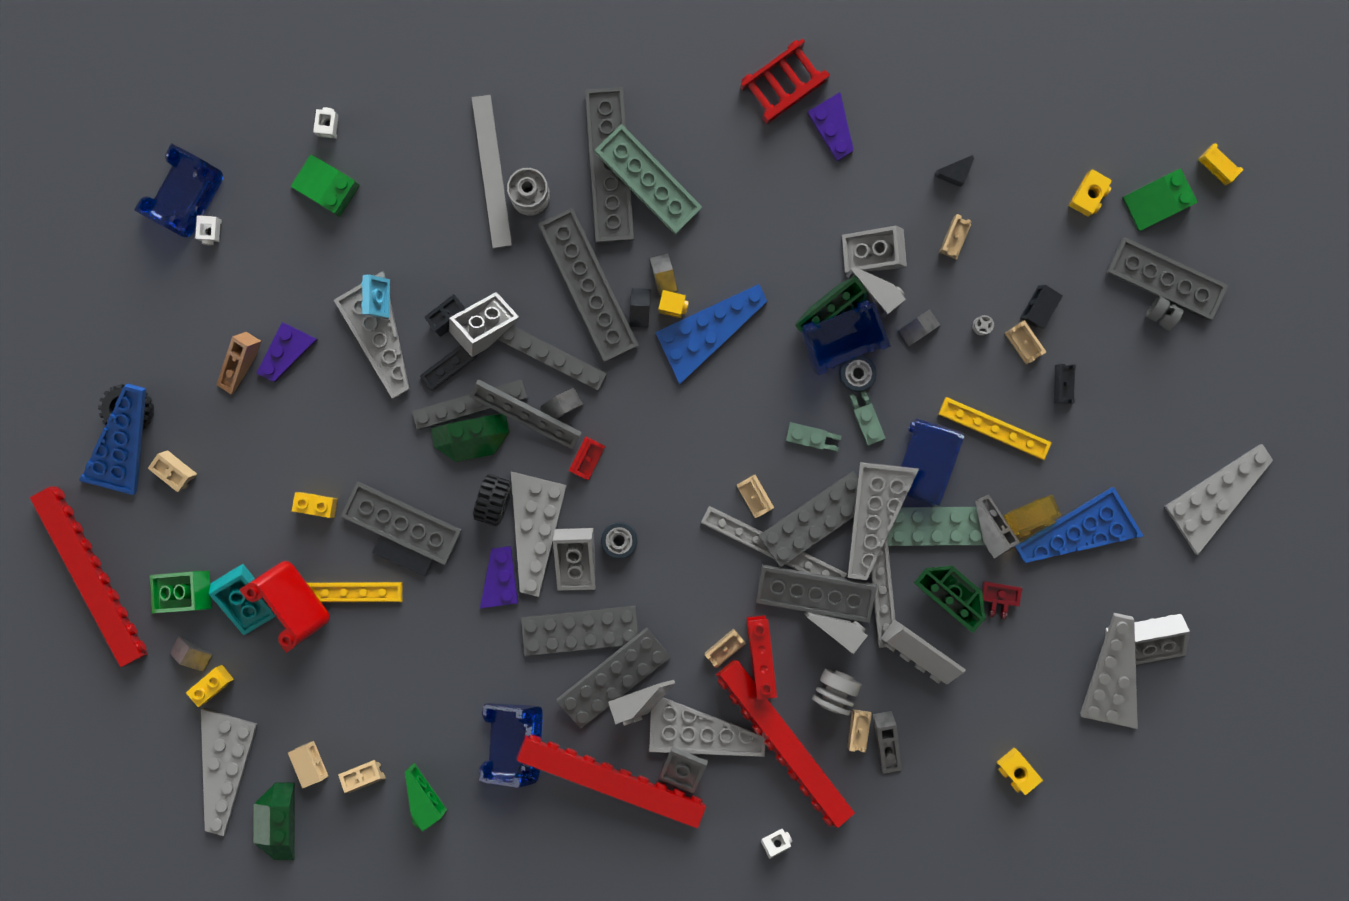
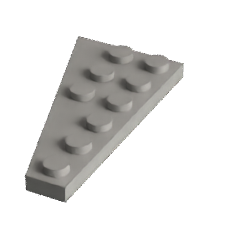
[334,271,410,399]
[1164,444,1273,555]
[848,462,919,580]
[511,471,567,597]
[1080,613,1138,729]
[649,697,765,757]
[201,708,258,836]

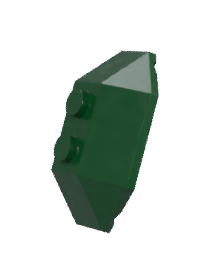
[795,276,868,340]
[431,414,509,462]
[913,565,986,633]
[253,782,295,860]

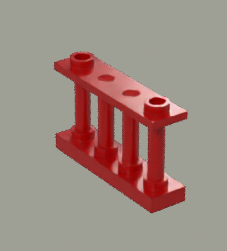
[740,38,830,124]
[746,615,777,700]

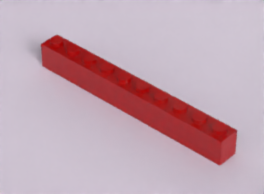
[29,486,147,668]
[716,660,855,828]
[517,734,706,829]

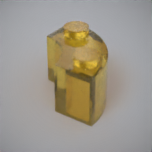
[1003,494,1061,537]

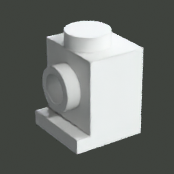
[313,107,339,139]
[195,216,222,245]
[761,828,792,859]

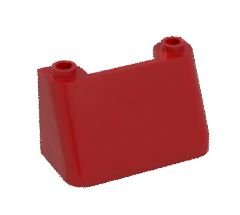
[240,561,330,653]

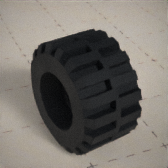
[98,384,154,429]
[473,474,512,527]

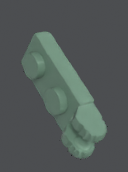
[849,391,886,446]
[786,422,842,452]

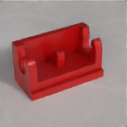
[569,437,605,480]

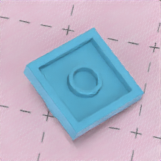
[361,275,390,318]

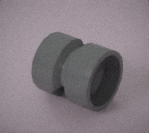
[1145,296,1184,331]

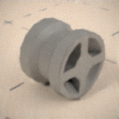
[972,315,994,336]

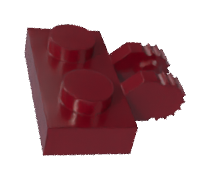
[982,581,1022,619]

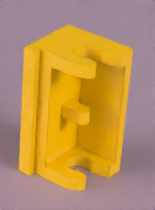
[1198,143,1243,186]

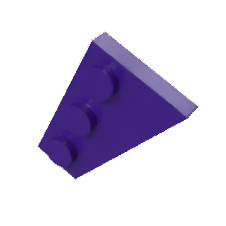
[807,92,854,161]
[257,322,318,382]
[480,546,519,608]

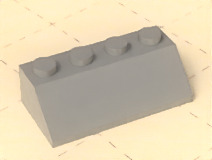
[1105,614,1190,665]
[881,620,966,685]

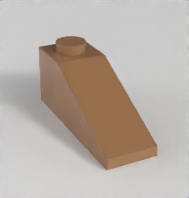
[216,332,261,394]

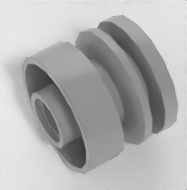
[507,168,550,216]
[812,668,862,715]

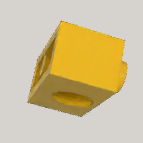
[1068,169,1112,217]
[658,290,689,318]
[292,492,338,518]
[186,665,234,707]
[997,748,1043,795]

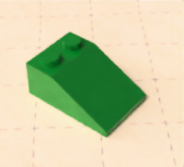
[291,155,360,217]
[1122,168,1198,231]
[150,570,212,613]
[405,763,447,832]

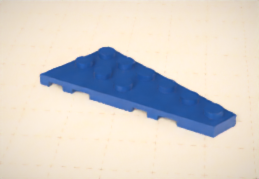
[655,284,767,384]
[79,383,146,495]
[1015,487,1143,563]

